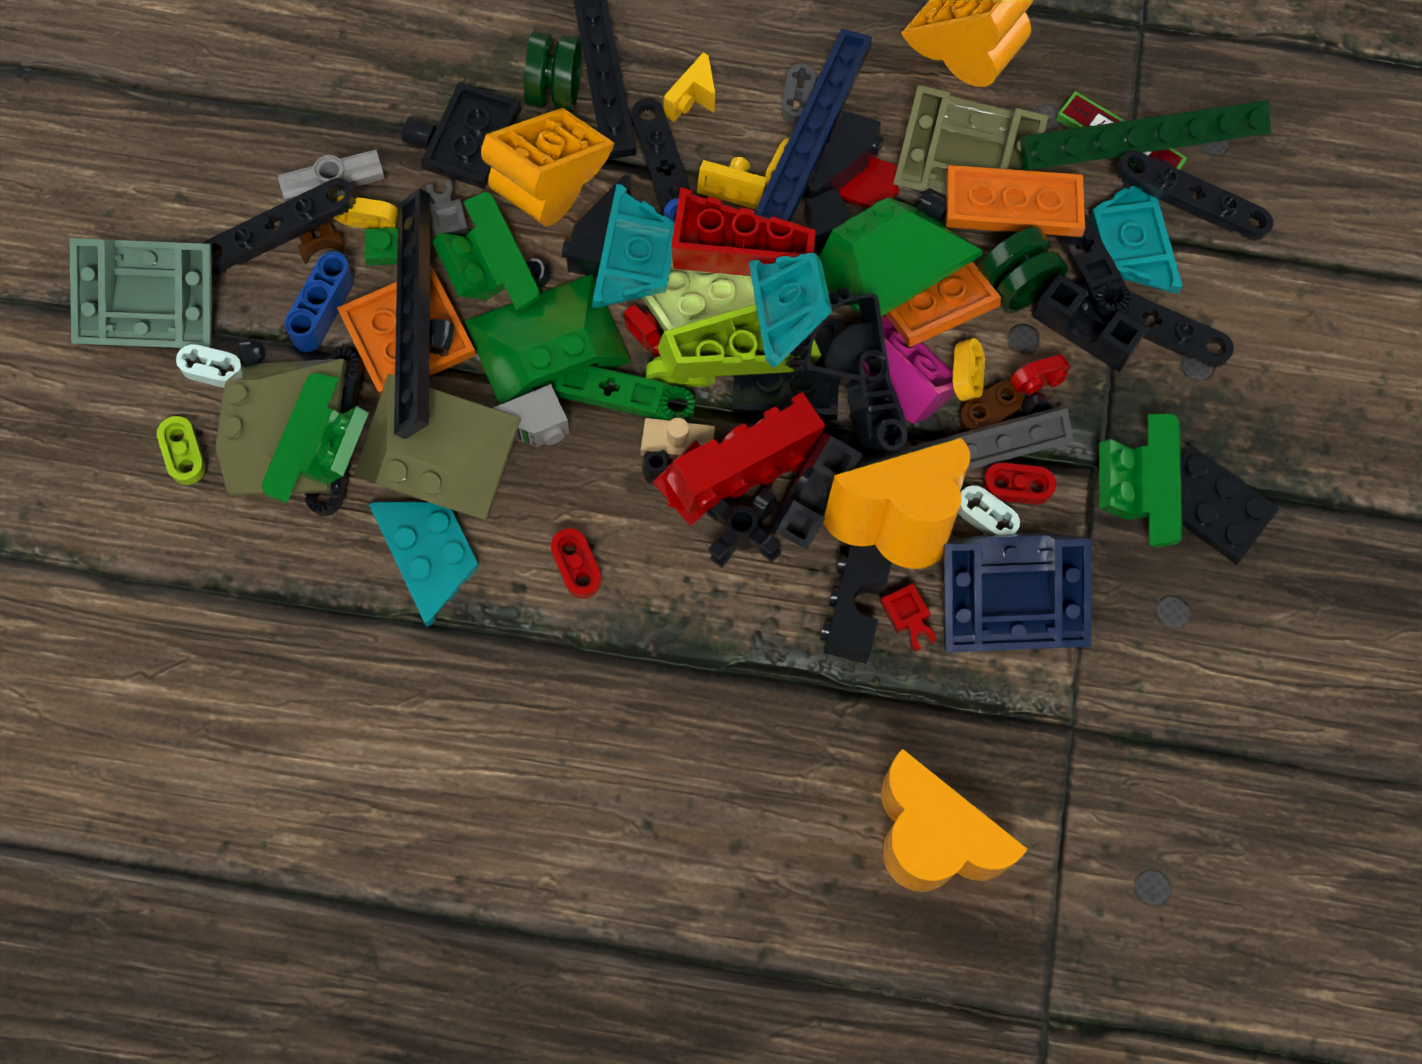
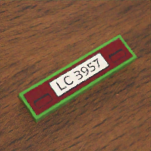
[1056,91,1187,170]

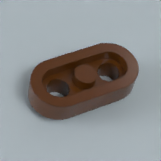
[959,381,1023,432]

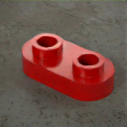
[1009,354,1071,395]
[983,463,1056,505]
[551,528,601,599]

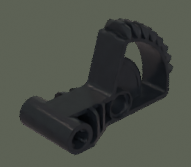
[785,287,907,459]

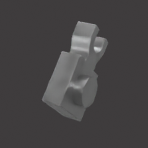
[426,180,469,237]

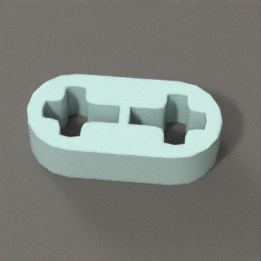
[176,344,243,388]
[958,485,1020,535]

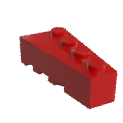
[671,187,816,276]
[667,392,826,514]

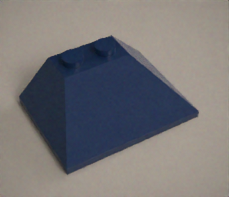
[944,533,1091,653]

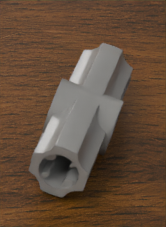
[278,150,385,202]

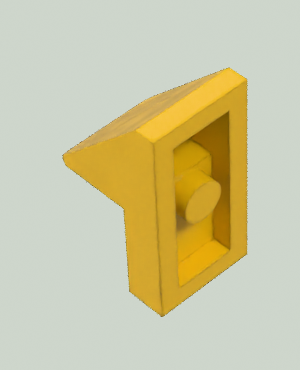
[663,52,716,122]

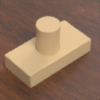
[641,418,715,460]

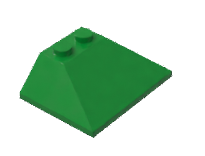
[819,197,982,317]
[464,274,631,405]

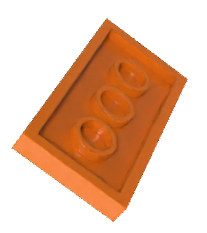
[946,165,1085,237]

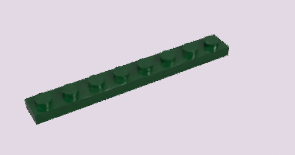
[1020,100,1271,170]

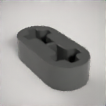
[781,64,816,125]

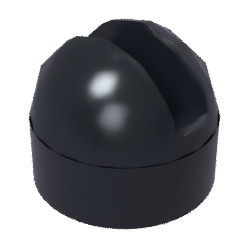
[526,258,552,287]
[238,339,265,367]
[1022,392,1053,416]

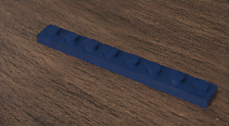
[754,29,872,222]

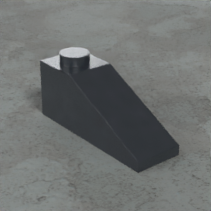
[809,111,884,199]
[562,175,631,278]

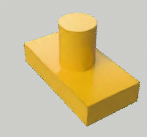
[697,157,768,210]

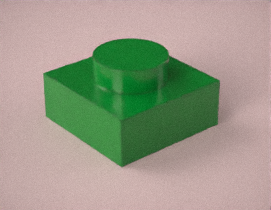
[364,228,398,266]

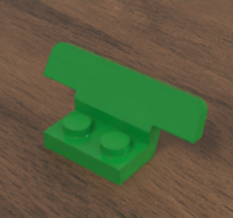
[432,192,541,311]
[261,373,369,503]
[1099,414,1182,548]

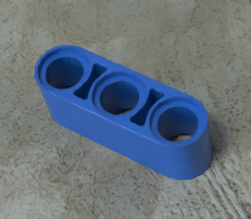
[284,251,354,352]

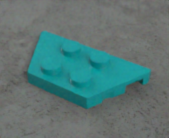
[592,184,675,308]
[1090,186,1183,294]
[749,253,832,368]
[369,502,479,627]

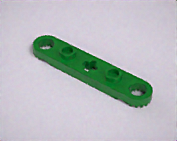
[532,366,695,422]

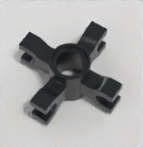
[707,487,782,568]

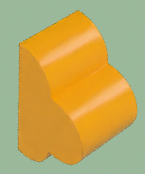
[901,0,1034,87]
[481,108,615,227]
[823,438,970,569]
[881,749,1027,892]

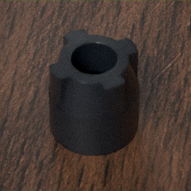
[402,116,436,150]
[917,187,946,222]
[429,319,455,356]
[642,450,670,485]

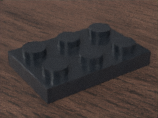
[421,82,521,189]
[1181,446,1280,565]

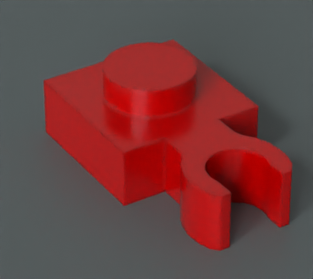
[624,304,662,358]
[880,583,936,652]

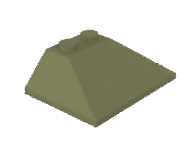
[893,85,1049,196]
[215,359,346,497]
[354,374,521,520]

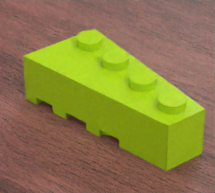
[657,304,821,379]

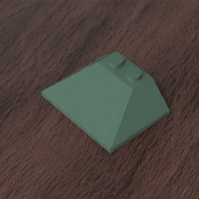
[69,238,212,348]

